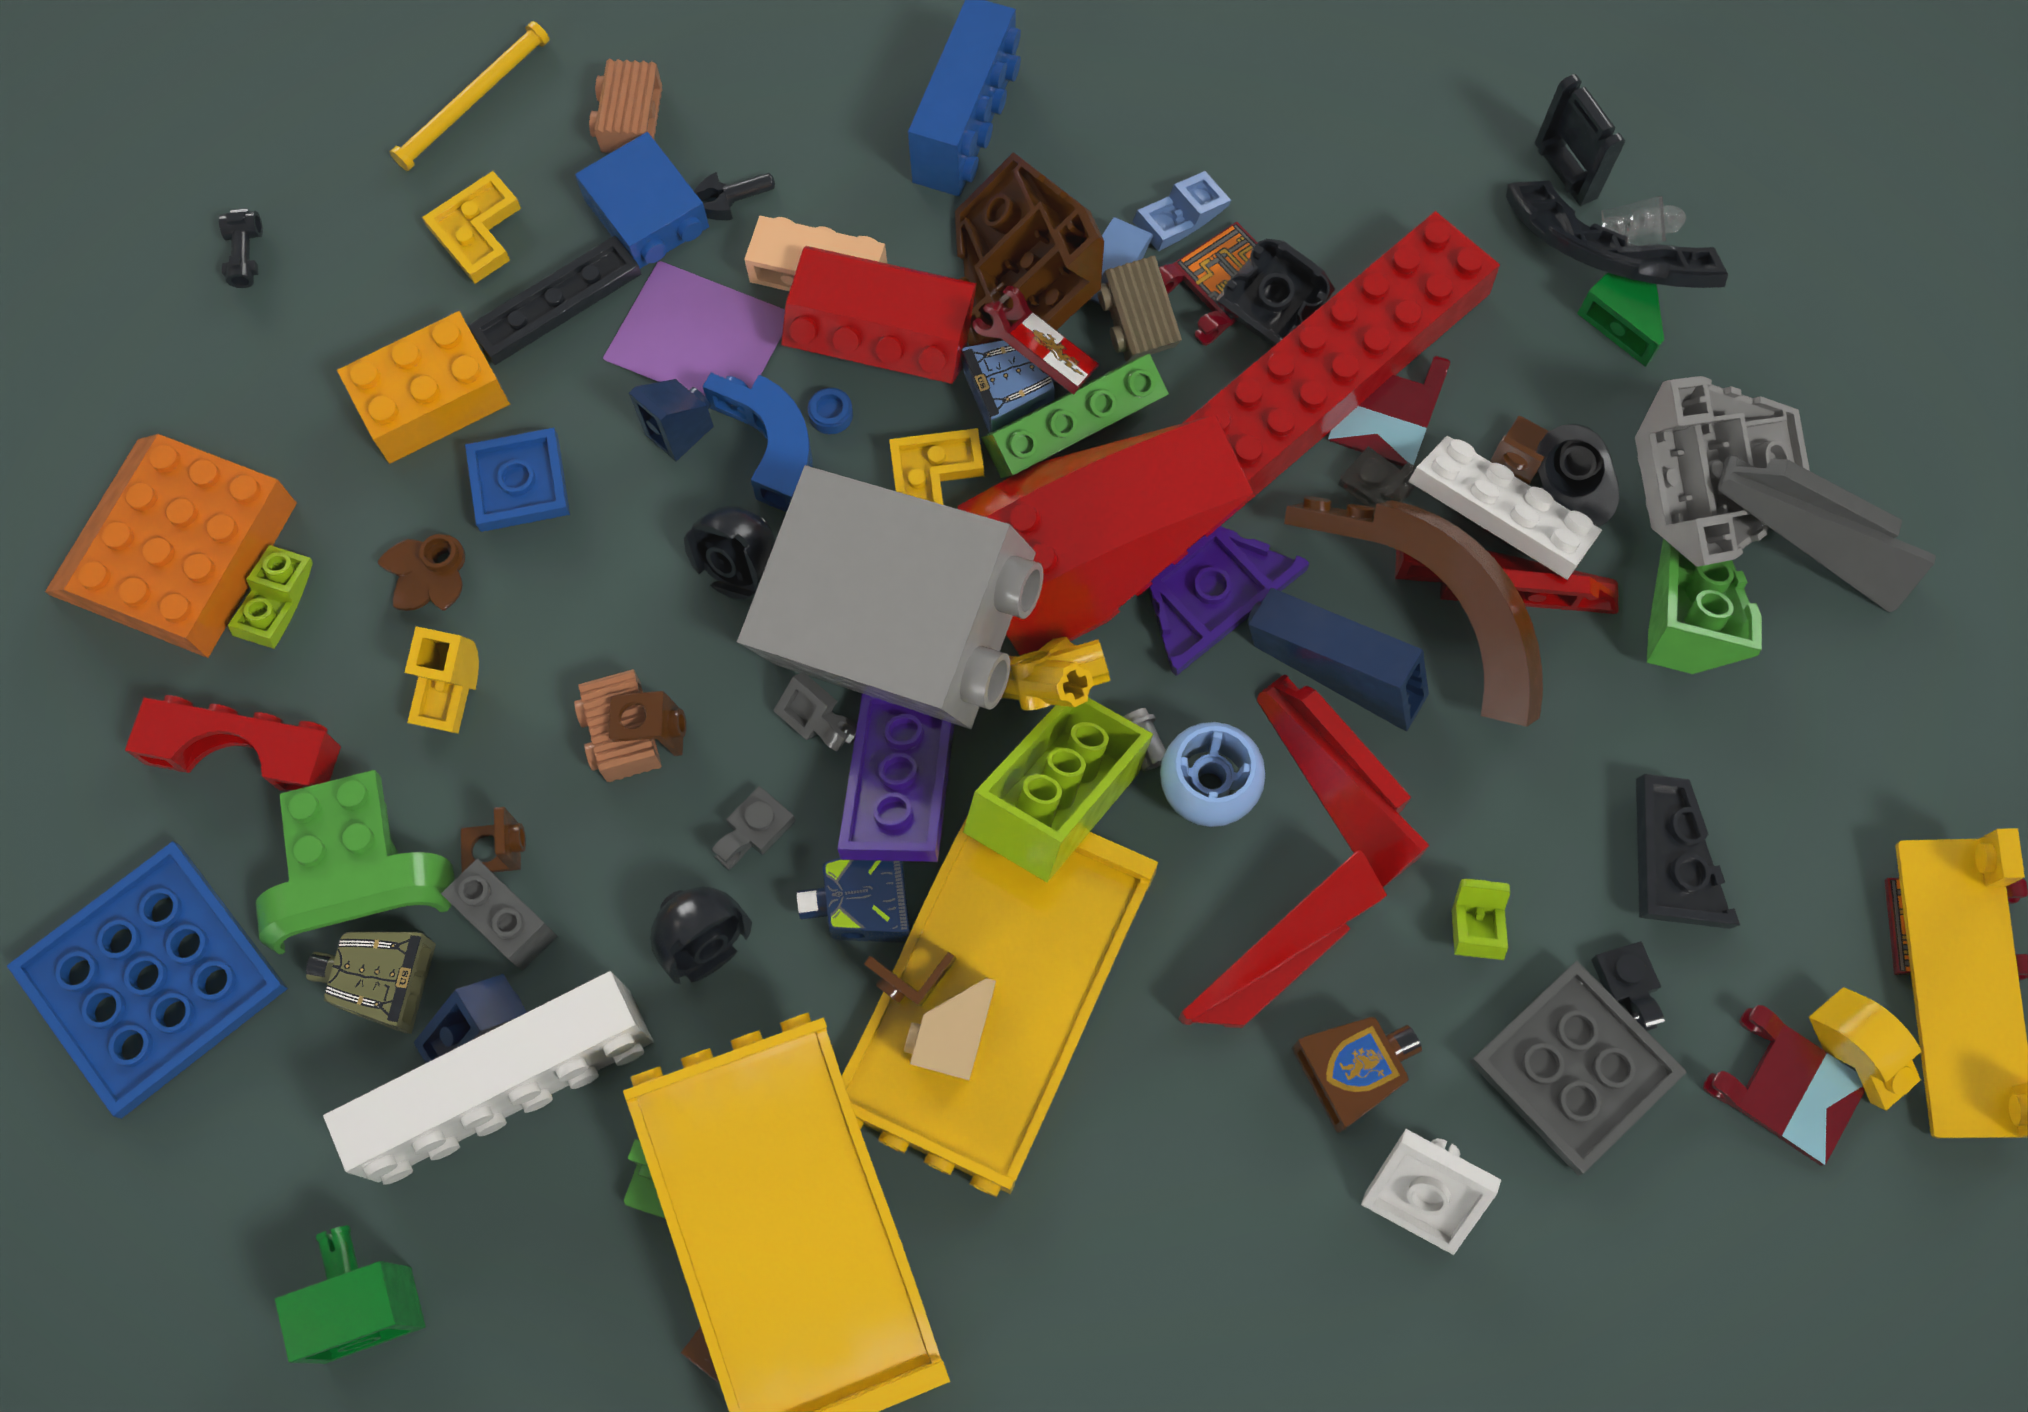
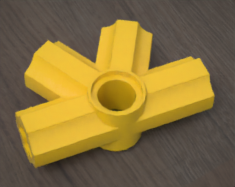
[1001,637,1111,710]

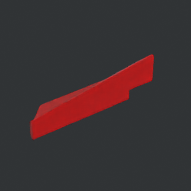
[1395,549,1619,614]
[1257,674,1430,888]

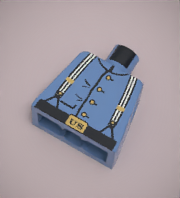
[962,341,1057,433]

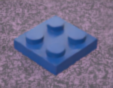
[465,428,570,532]

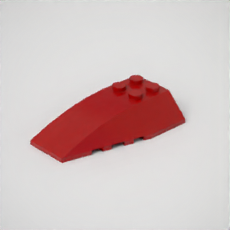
[957,414,1255,656]

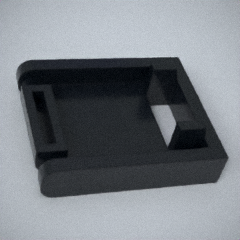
[1535,74,1625,207]

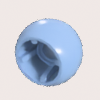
[1160,722,1265,827]

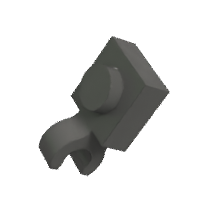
[773,672,857,751]
[712,786,795,870]

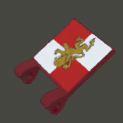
[973,286,1099,395]

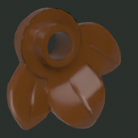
[378,534,465,611]

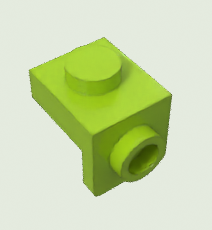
[1451,879,1510,960]

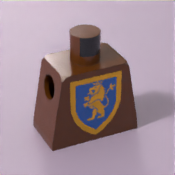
[1292,1017,1422,1133]

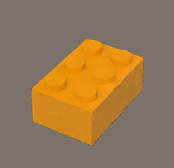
[337,311,510,464]

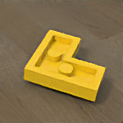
[422,171,521,284]
[889,428,984,505]

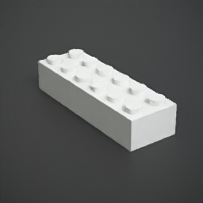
[323,971,654,1185]

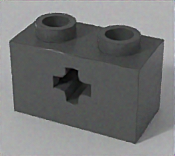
[441,858,557,971]

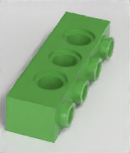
[981,353,1169,478]

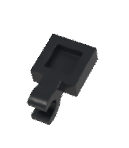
[1591,941,1665,1031]

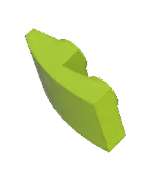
[228,545,313,649]

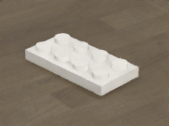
[1408,436,1602,580]

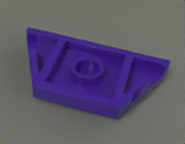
[1148,526,1309,676]

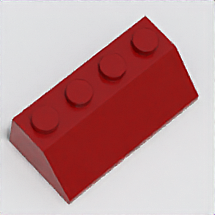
[781,246,977,384]

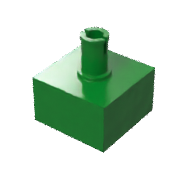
[275,1225,426,1364]

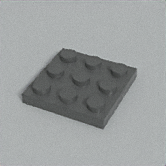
[1469,961,1687,1176]

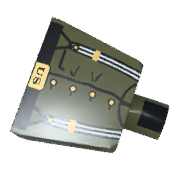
[306,932,436,1034]

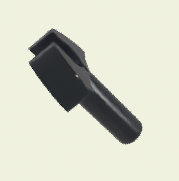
[694,172,775,220]

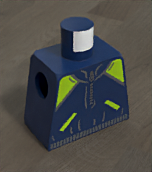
[797,858,910,943]

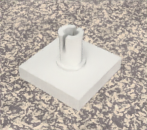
[1361,1129,1501,1255]

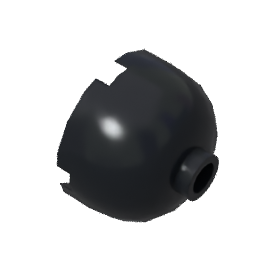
[684,506,776,600]
[650,887,752,984]

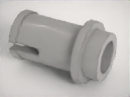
[1124,708,1166,771]

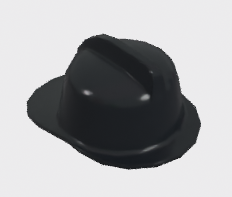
[1537,424,1620,527]

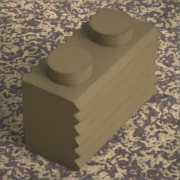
[1097,256,1182,362]

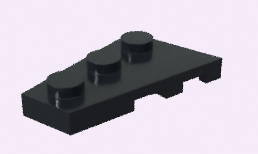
[1636,774,1740,929]

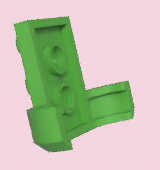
[256,770,455,955]

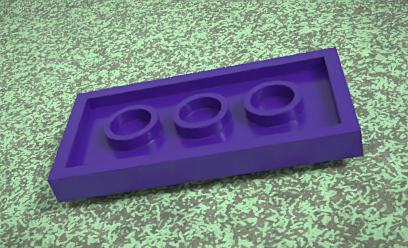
[837,693,955,862]

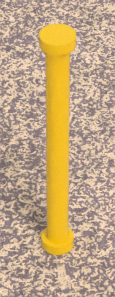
[389,21,550,171]

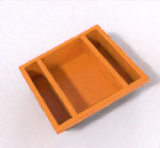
[45,434,297,658]

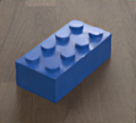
[908,0,1021,197]

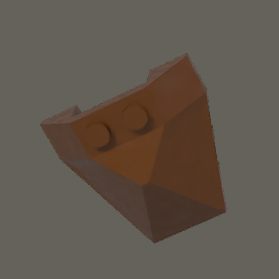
[955,152,1104,346]

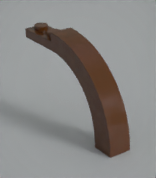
[1284,496,1543,727]

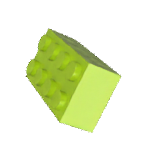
[963,697,1153,882]

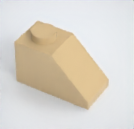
[904,978,996,1080]

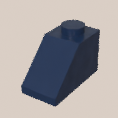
[629,379,714,461]
[413,974,527,1063]

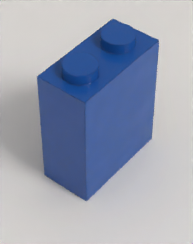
[575,131,709,268]

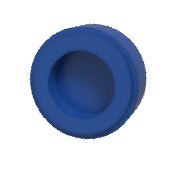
[808,388,853,434]

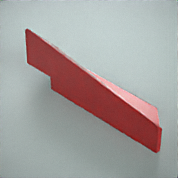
[1179,849,1387,1028]

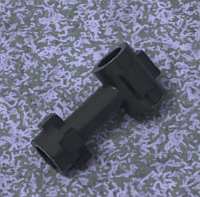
[219,208,263,288]

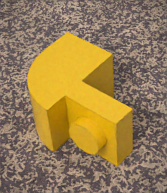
[404,626,479,734]
[1809,987,1922,1111]

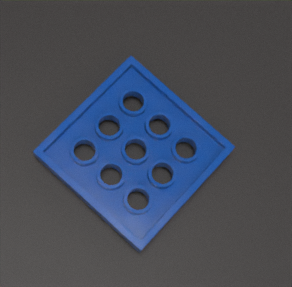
[7,841,288,1119]

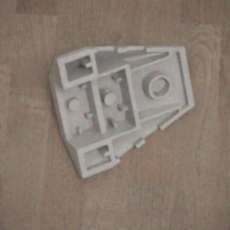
[1635,376,1810,567]

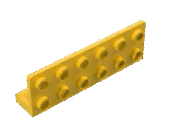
[1895,828,2028,1138]

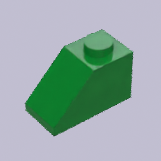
[1577,273,1664,367]

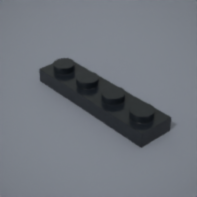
[468,235,642,365]

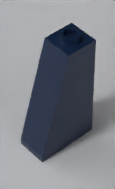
[1248,587,1429,731]

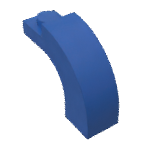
[703,372,813,512]

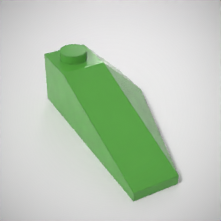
[1647,538,1762,674]

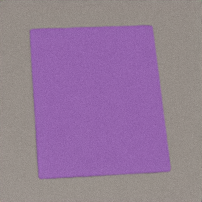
[603,261,785,396]

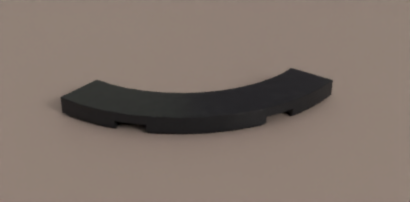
[1506,180,1728,288]

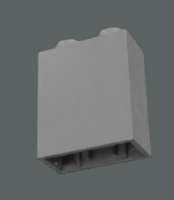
[737,465,1043,729]

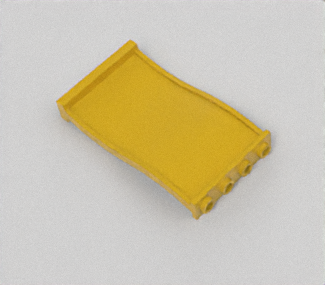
[842,817,1158,1197]
[623,1012,950,1412]

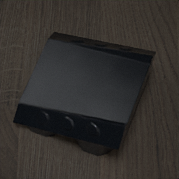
[1215,238,1335,347]

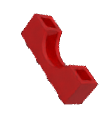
[125,695,341,792]

